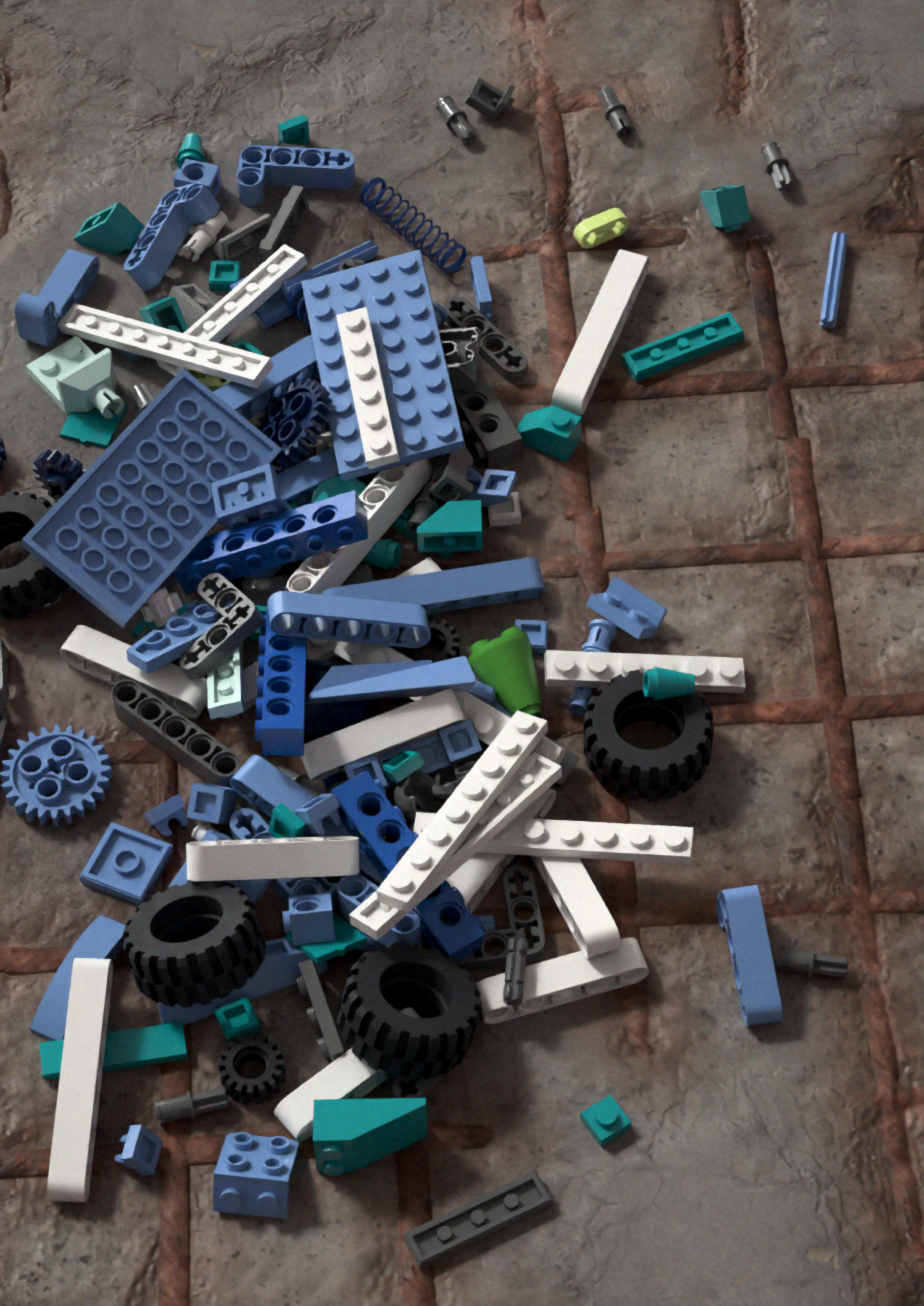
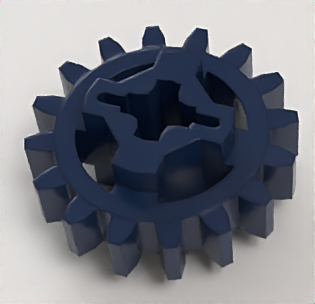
[32,449,88,500]

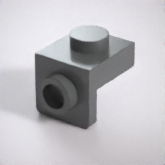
[465,77,515,121]

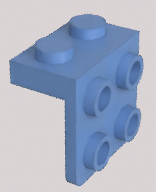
[213,1132,299,1219]

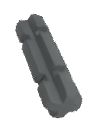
[503,937,528,1006]

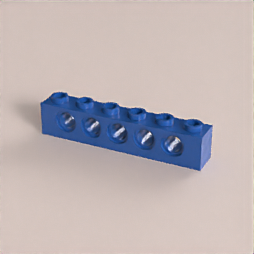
[173,490,368,594]
[255,607,307,756]
[331,770,485,962]

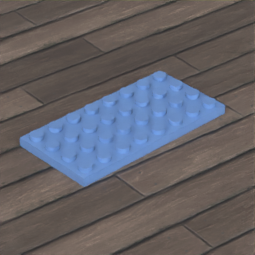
[301,249,466,481]
[20,368,282,628]

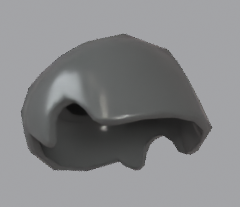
[394,769,444,822]

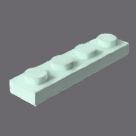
[207,635,244,719]

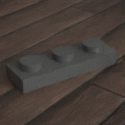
[259,185,309,262]
[295,958,345,1062]

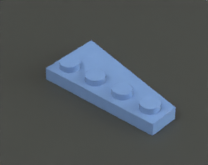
[126,589,235,674]

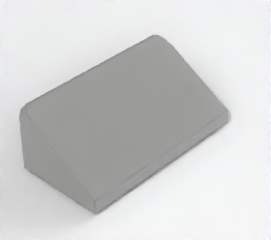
[212,213,271,261]
[168,284,216,327]

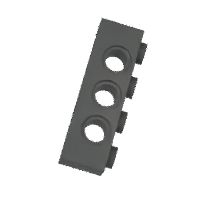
[453,368,522,469]

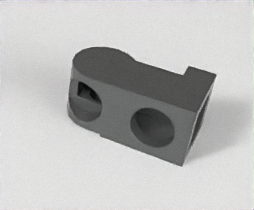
[429,448,473,503]

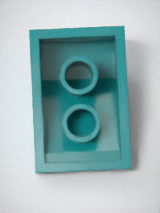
[313,1098,428,1176]

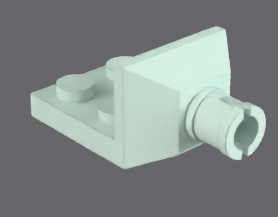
[26,335,124,419]

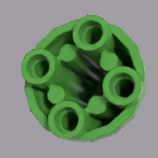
[468,626,542,718]

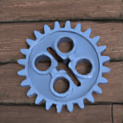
[0,724,113,826]

